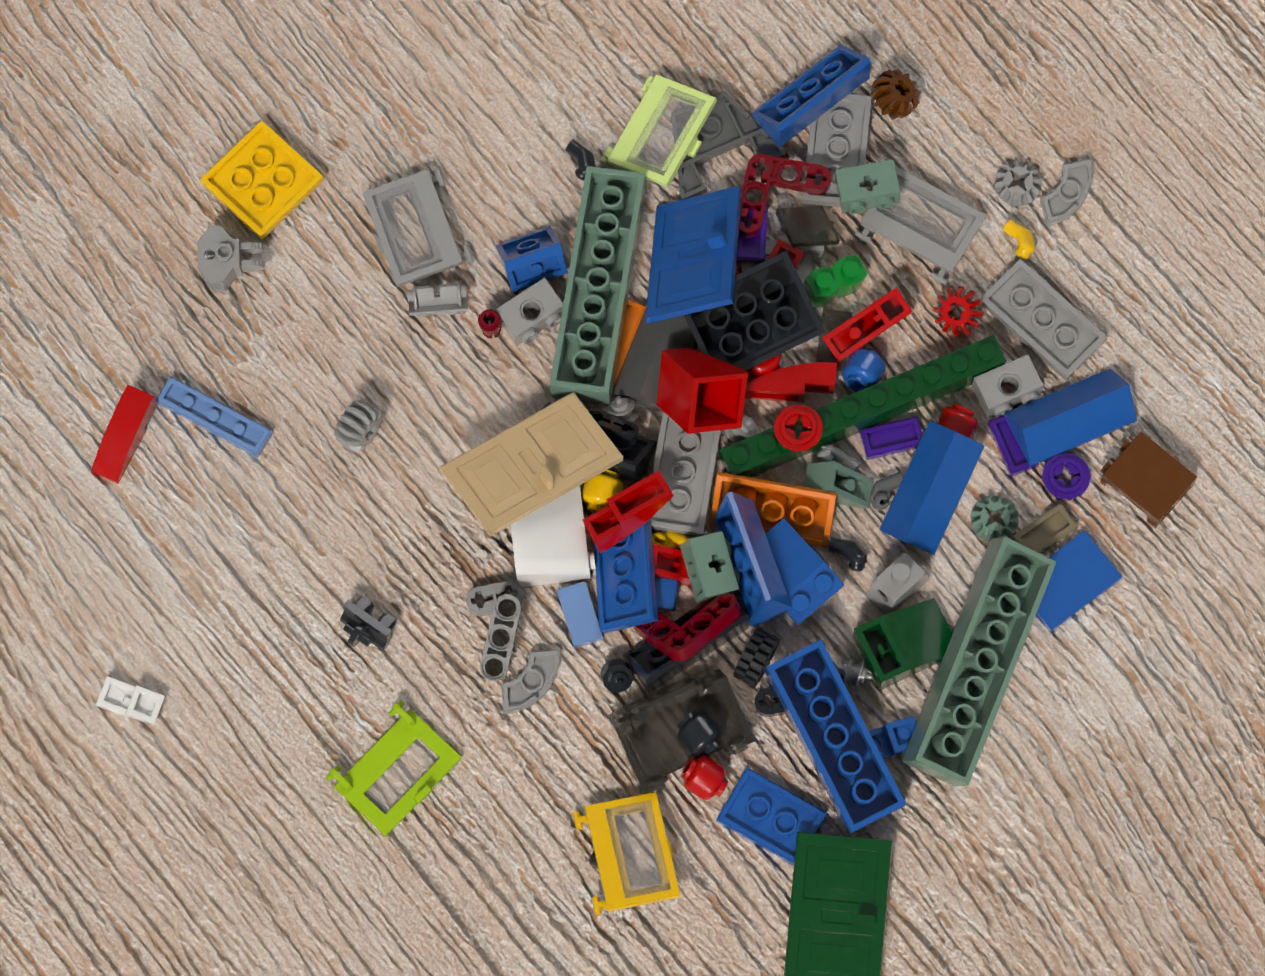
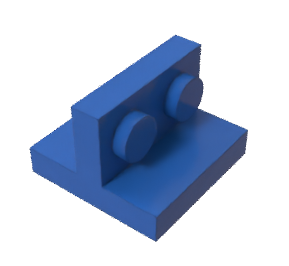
[495,226,568,293]

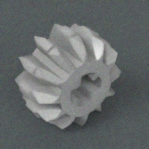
[334,399,382,452]

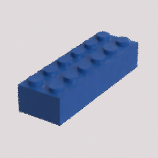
[765,640,907,835]

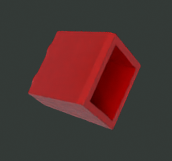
[656,347,748,434]

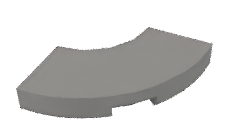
[1040,159,1093,227]
[501,649,560,715]

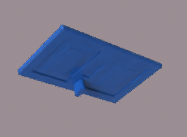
[645,186,742,324]

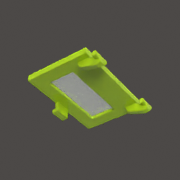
[325,700,462,837]

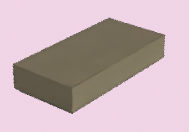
[1011,503,1078,554]

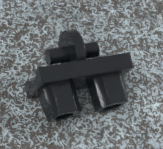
[340,596,397,651]

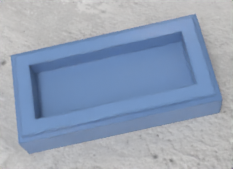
[557,581,603,648]

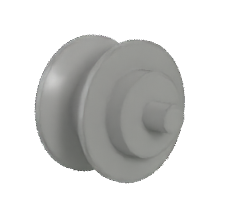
[606,396,639,423]
[724,414,757,443]
[836,656,873,689]

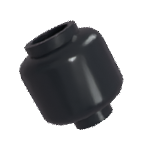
[677,710,723,756]

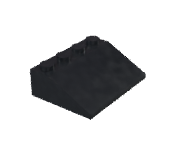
[684,251,825,371]

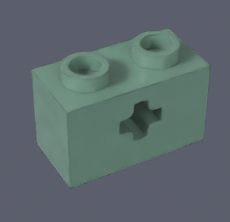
[835,159,900,214]
[680,531,739,603]

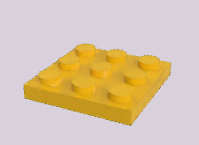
[200,120,324,240]

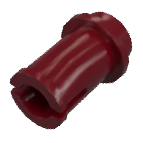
[478,309,501,339]

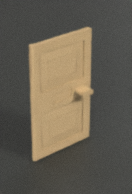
[439,392,623,536]

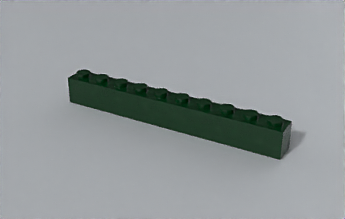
[720,335,1006,478]

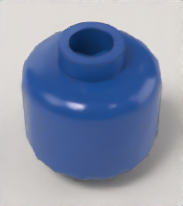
[842,348,885,392]

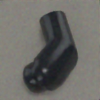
[565,139,595,181]
[828,537,867,572]

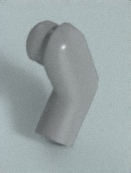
[817,444,861,472]

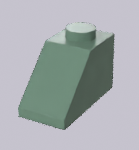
[804,461,874,509]

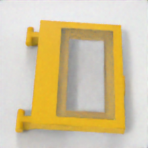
[573,792,680,916]

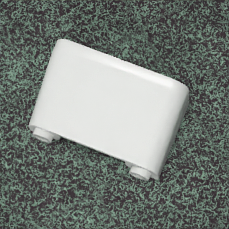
[511,486,596,587]

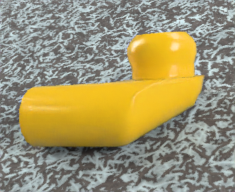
[1003,218,1036,260]
[652,531,691,550]

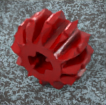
[933,286,984,337]

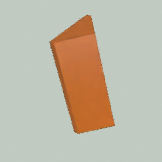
[709,472,837,547]

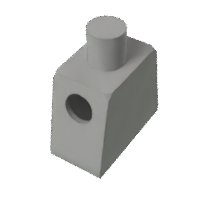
[867,552,929,615]

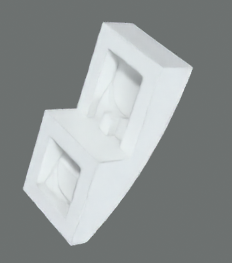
[95,676,165,725]

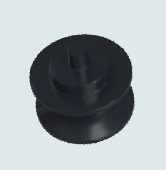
[601,659,633,693]

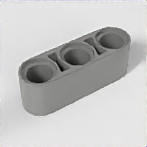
[480,594,521,681]

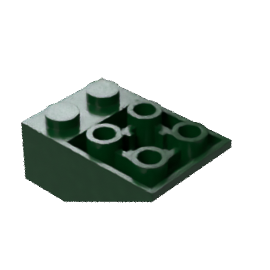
[853,598,953,691]

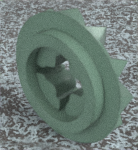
[971,495,1019,542]

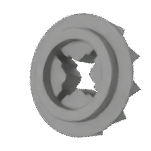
[994,160,1042,206]

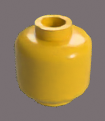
[581,470,624,512]

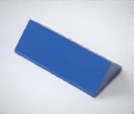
[751,45,871,147]
[1004,368,1137,467]
[879,421,985,555]
[713,492,792,627]

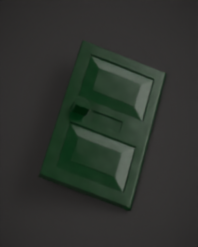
[784,831,893,976]

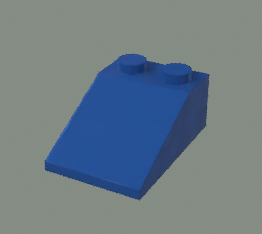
[766,518,844,626]

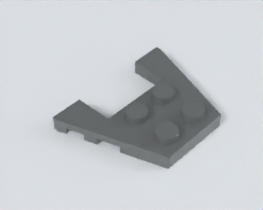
[671,91,786,200]

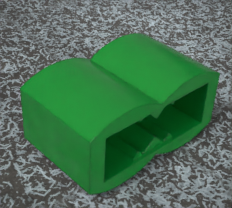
[803,255,868,308]

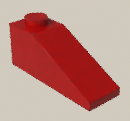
[822,287,913,362]

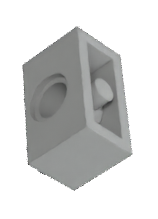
[495,277,563,346]
[972,355,1043,417]

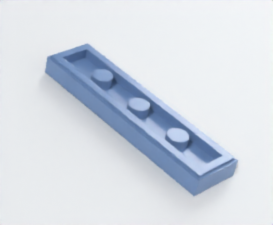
[156,376,273,458]

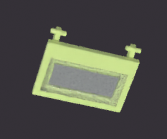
[600,74,717,188]

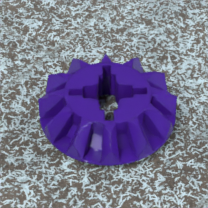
[1042,453,1091,501]

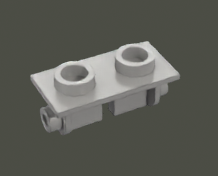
[407,283,468,317]

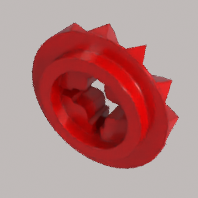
[774,405,823,453]

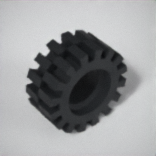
[733,628,780,688]

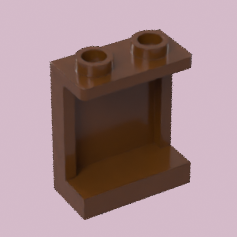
[1100,432,1197,529]

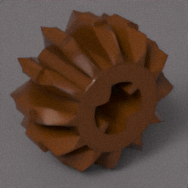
[870,68,921,120]

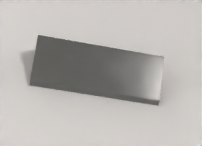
[612,310,696,413]

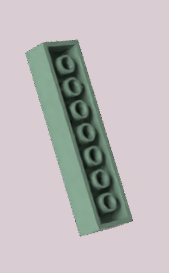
[549,166,646,405]
[902,536,1056,787]

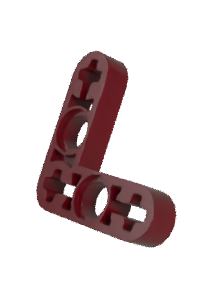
[739,154,832,238]
[634,593,742,662]

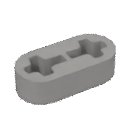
[466,581,524,616]

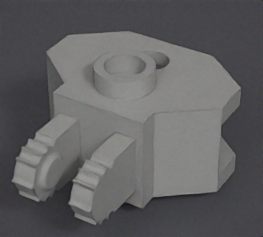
[198,226,265,292]

